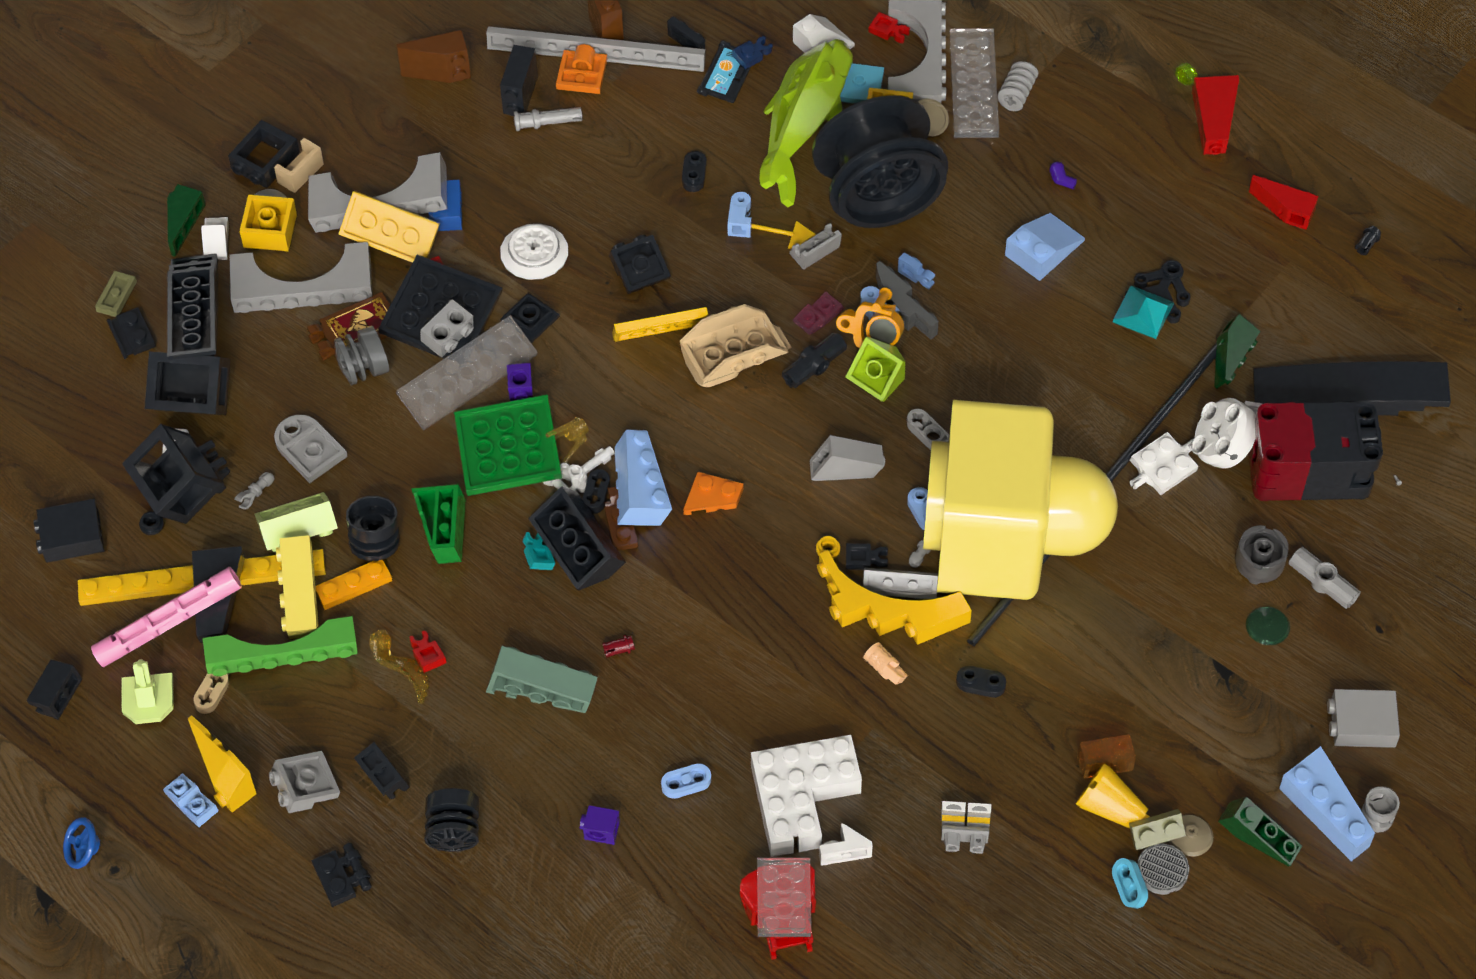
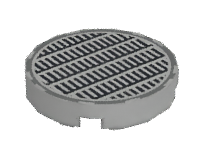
[1138,844,1189,895]

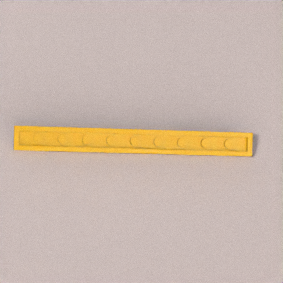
[78,549,326,606]

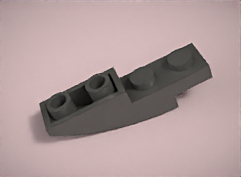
[876,261,939,339]

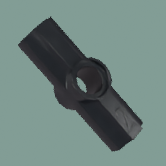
[782,333,847,389]

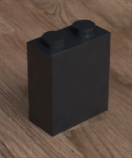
[500,45,538,116]
[34,498,104,563]

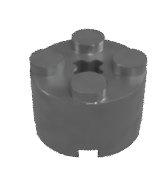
[1235,525,1288,584]

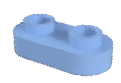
[907,487,928,530]
[661,764,711,798]

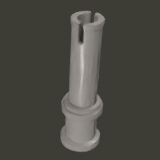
[514,107,582,131]

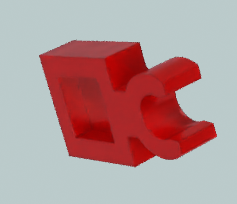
[868,12,910,44]
[410,631,446,673]

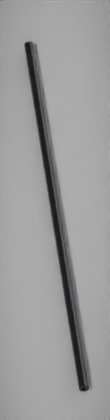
[967,342,1217,646]

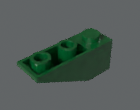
[1214,314,1261,389]
[1218,797,1302,867]

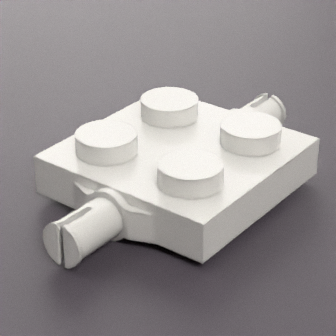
[1130,432,1199,495]

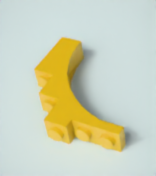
[817,550,972,645]

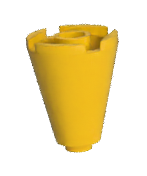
[1076,763,1150,828]

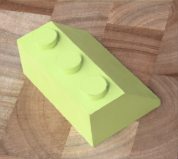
[255,492,338,552]

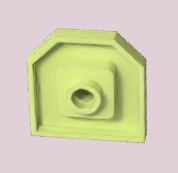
[122,659,174,724]

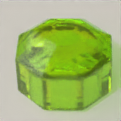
[1175,63,1198,85]

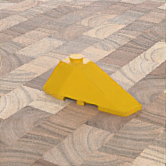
[188,715,256,812]

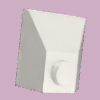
[793,14,855,53]

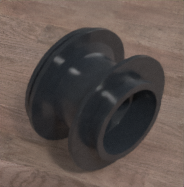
[812,96,948,228]

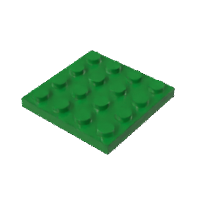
[454,395,562,496]

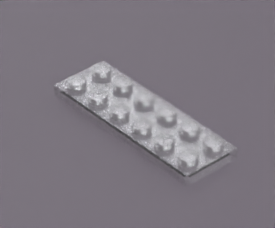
[949,29,999,138]
[396,315,538,430]

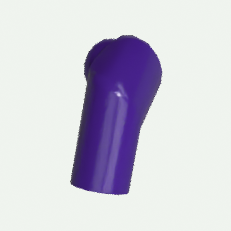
[1050,162,1077,190]

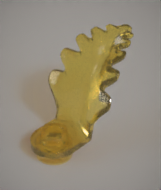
[369,630,429,704]

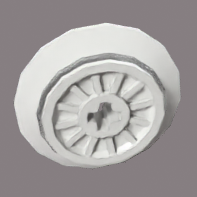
[500,224,568,280]

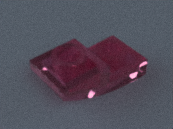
[793,292,843,335]

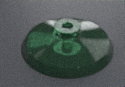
[1246,606,1290,645]

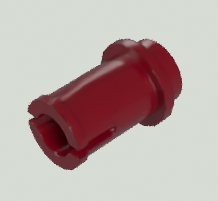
[602,634,635,658]

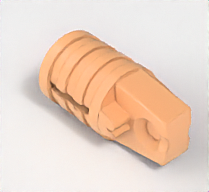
[863,642,908,684]

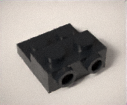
[609,235,671,294]

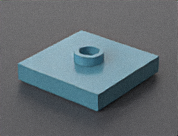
[840,63,884,104]

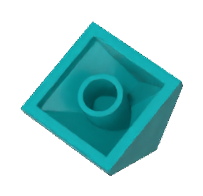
[1113,286,1174,339]

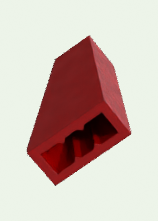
[1192,75,1239,155]

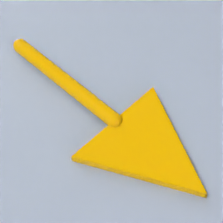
[751,221,816,249]

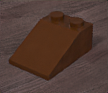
[396,30,471,83]

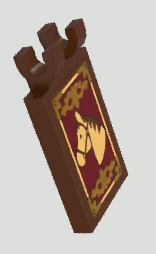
[307,292,390,361]

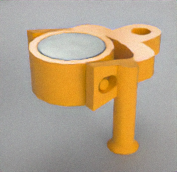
[836,288,904,348]

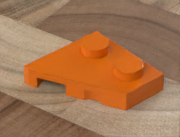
[683,472,744,515]

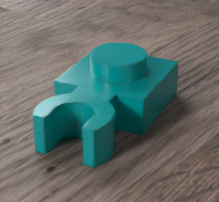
[523,532,555,570]

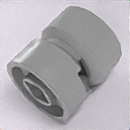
[1361,787,1400,833]

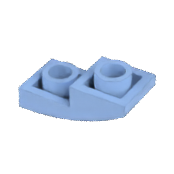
[163,773,219,827]

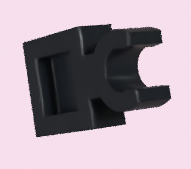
[846,543,888,570]

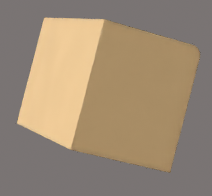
[274,138,324,193]

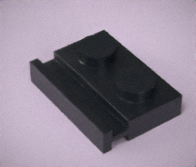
[107,308,156,359]

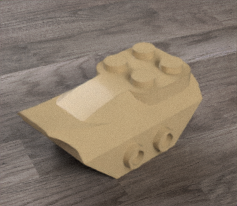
[680,304,792,387]

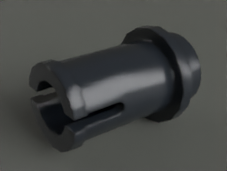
[1355,226,1381,255]

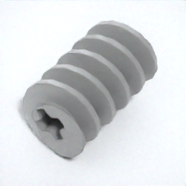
[998,61,1039,111]

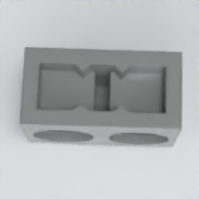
[421,299,474,358]

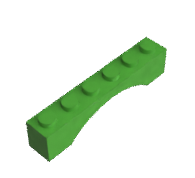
[203,616,358,676]

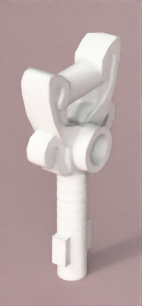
[543,446,615,493]

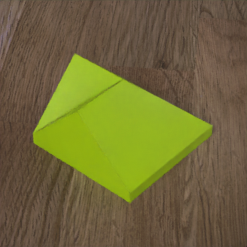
[845,337,905,402]

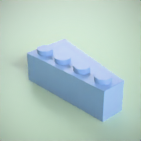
[615,430,672,526]
[1279,746,1375,861]

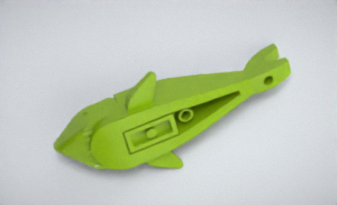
[759,39,853,207]

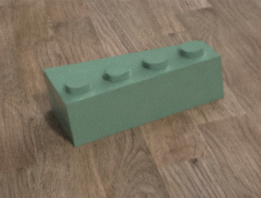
[486,646,598,713]

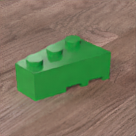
[412,484,466,564]

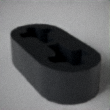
[583,469,610,514]

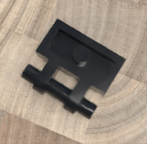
[311,843,372,907]

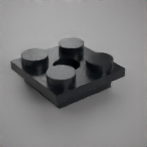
[500,293,560,343]

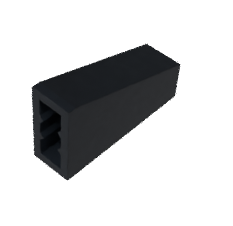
[192,546,245,643]

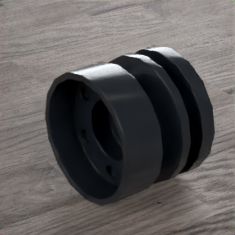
[346,496,400,561]
[424,788,480,852]

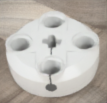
[1191,398,1256,468]

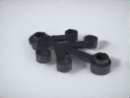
[1124,260,1191,324]

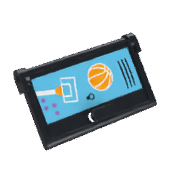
[697,41,751,103]

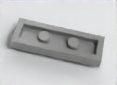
[863,568,938,599]

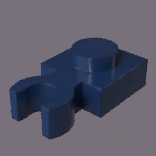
[732,36,773,69]

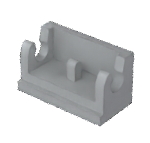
[789,223,842,270]

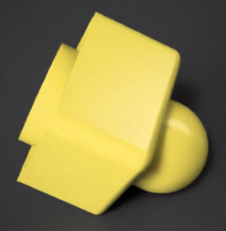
[923,400,1118,600]

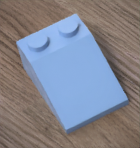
[1005,213,1085,281]

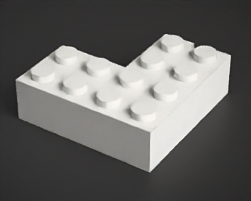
[751,735,862,857]

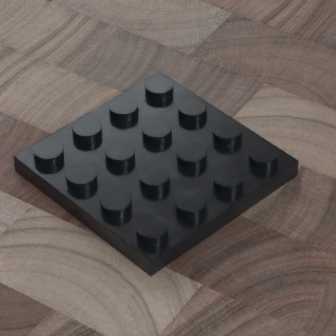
[378,254,502,367]

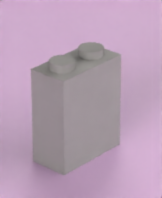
[1327,689,1400,747]

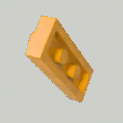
[315,560,392,610]

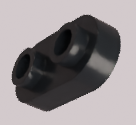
[682,151,707,192]
[956,666,1006,698]

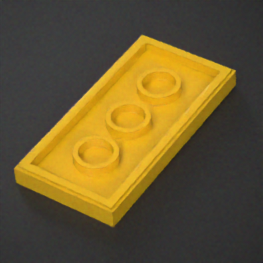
[339,191,440,263]
[612,307,708,342]

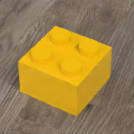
[240,195,297,251]

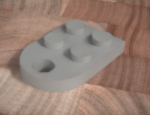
[274,415,347,483]

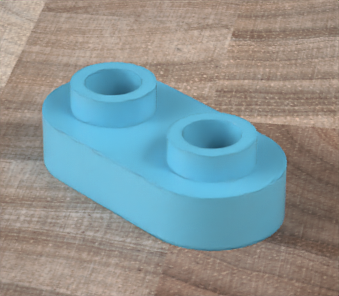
[1112,858,1148,909]

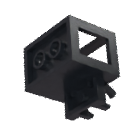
[145,351,231,415]
[122,424,230,524]

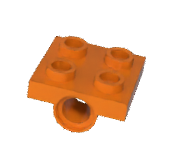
[556,44,607,94]

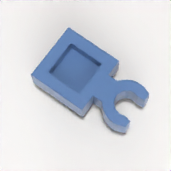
[898,252,935,289]

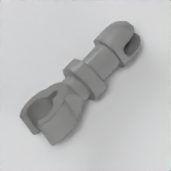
[234,472,274,509]
[909,540,931,568]

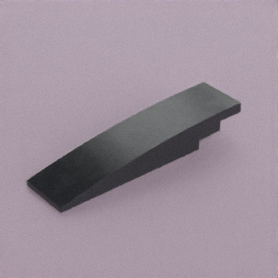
[167,254,218,360]
[1253,361,1451,416]

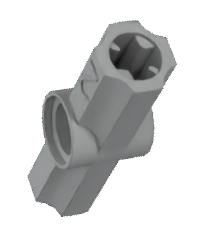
[1289,547,1361,609]

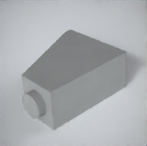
[810,435,885,481]

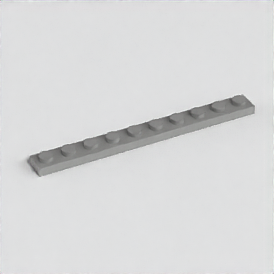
[486,27,705,72]

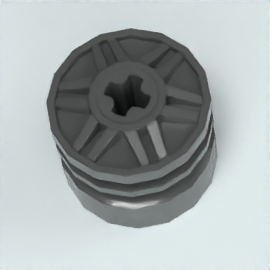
[334,325,389,386]

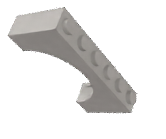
[888,0,946,103]
[308,152,447,233]
[230,242,373,313]

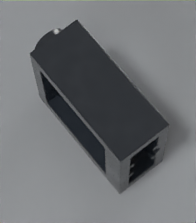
[228,120,300,188]

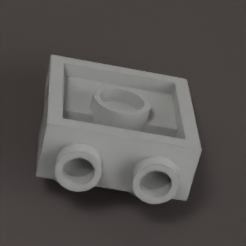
[269,751,340,813]

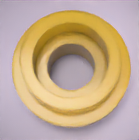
[816,536,840,559]

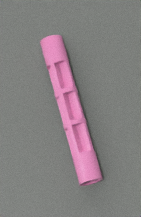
[91,567,242,667]

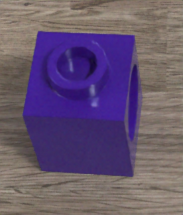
[507,363,533,401]
[580,806,620,845]

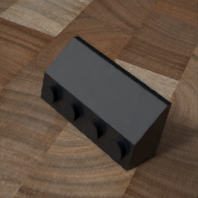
[528,486,626,590]

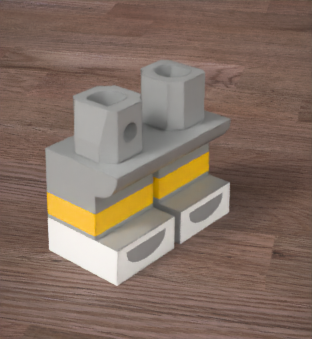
[941,801,991,854]

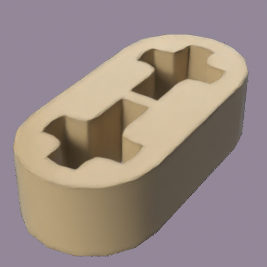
[194,673,229,714]

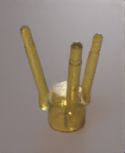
[546,417,589,463]

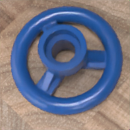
[63,817,100,869]

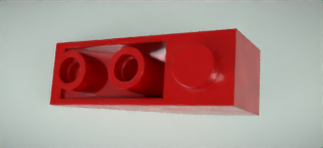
[1249,175,1319,230]

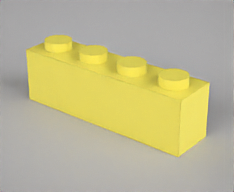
[276,535,319,639]

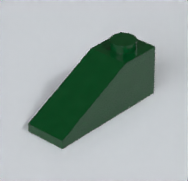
[167,184,206,257]

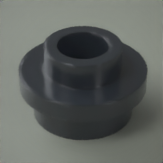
[139,512,164,535]

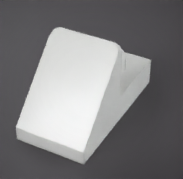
[201,217,229,260]
[819,823,873,866]

